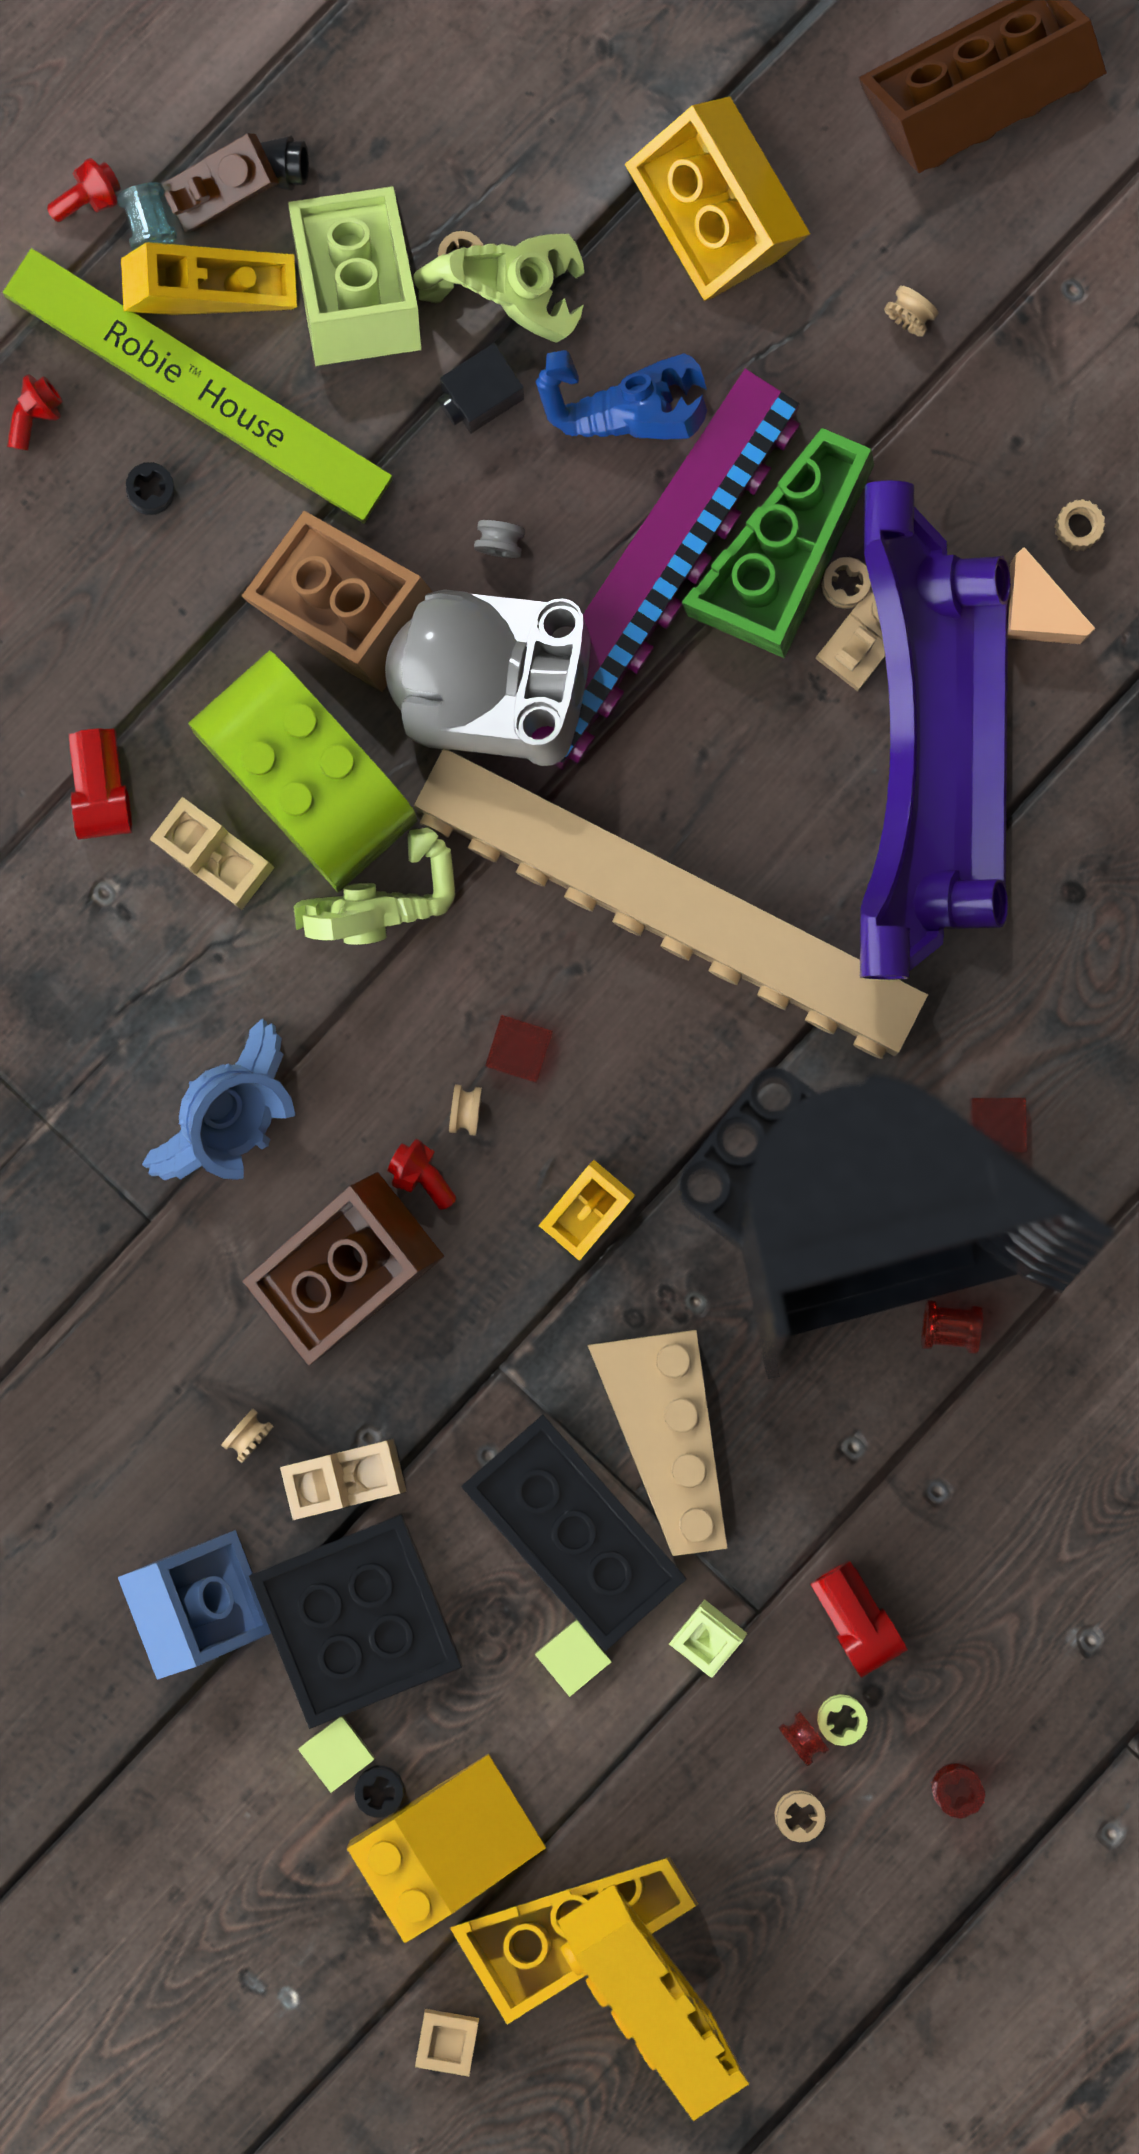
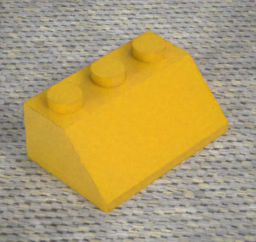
[625,96,810,301]

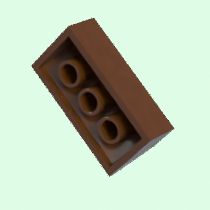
[858,0,1107,173]

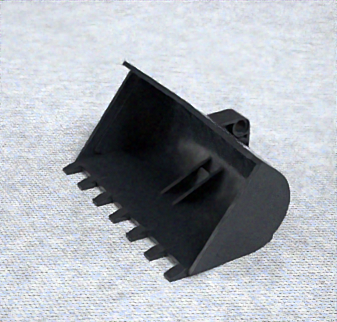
[679,1068,1116,1379]

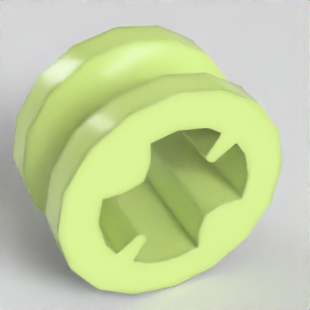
[817,1694,868,1746]

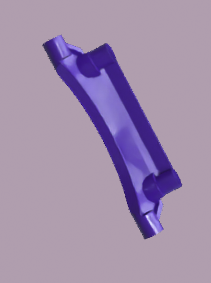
[860,480,1011,980]

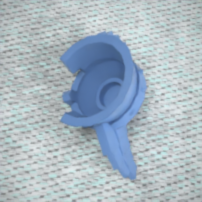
[142,1018,295,1180]

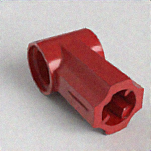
[69,728,133,840]
[810,1560,908,1678]

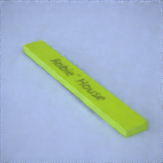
[2,248,393,524]

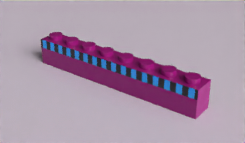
[531,369,801,770]

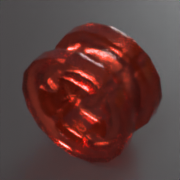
[778,1710,829,1766]

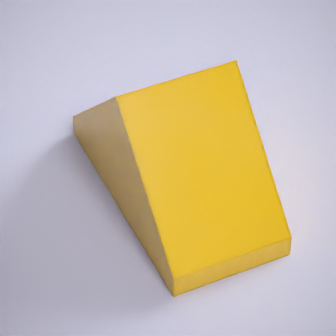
[539,1160,635,1261]

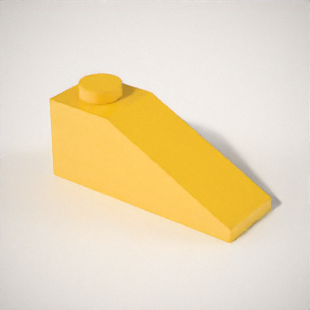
[121,242,297,315]

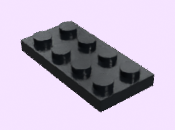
[461,1414,687,1651]

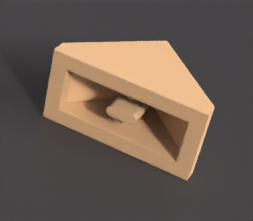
[1007,547,1095,644]

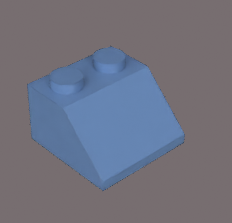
[118,1530,271,1680]

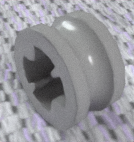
[474,520,525,558]

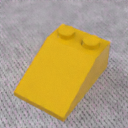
[347,1754,546,1943]

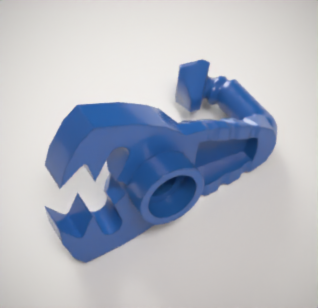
[535,350,707,439]

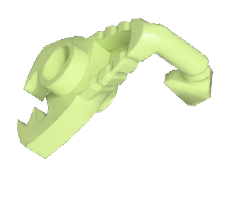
[413,234,585,343]
[294,828,455,945]

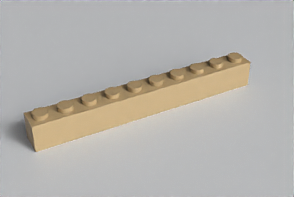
[414,749,928,1059]

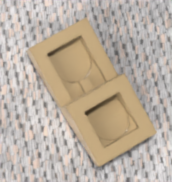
[150,797,274,910]
[280,1439,407,1520]

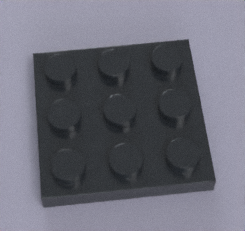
[249,1514,462,1729]

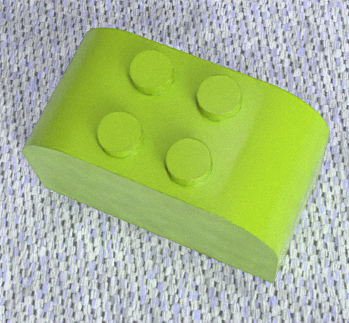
[188,650,418,892]

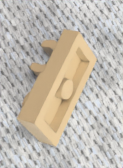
[816,586,885,691]

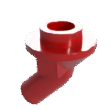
[47,158,121,222]
[7,374,63,451]
[387,1139,456,1210]

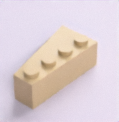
[587,1330,727,1556]

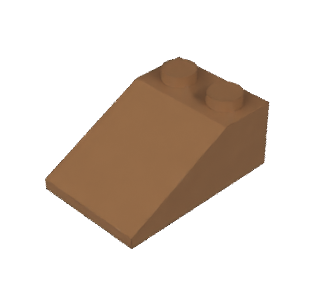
[242,511,433,692]

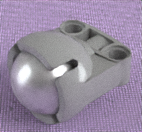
[385,590,591,766]

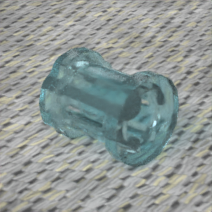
[116,182,177,250]

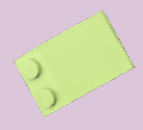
[288,186,421,366]

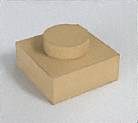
[415,2009,479,2077]

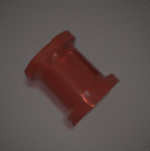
[921,1300,983,1354]
[931,1763,985,1819]

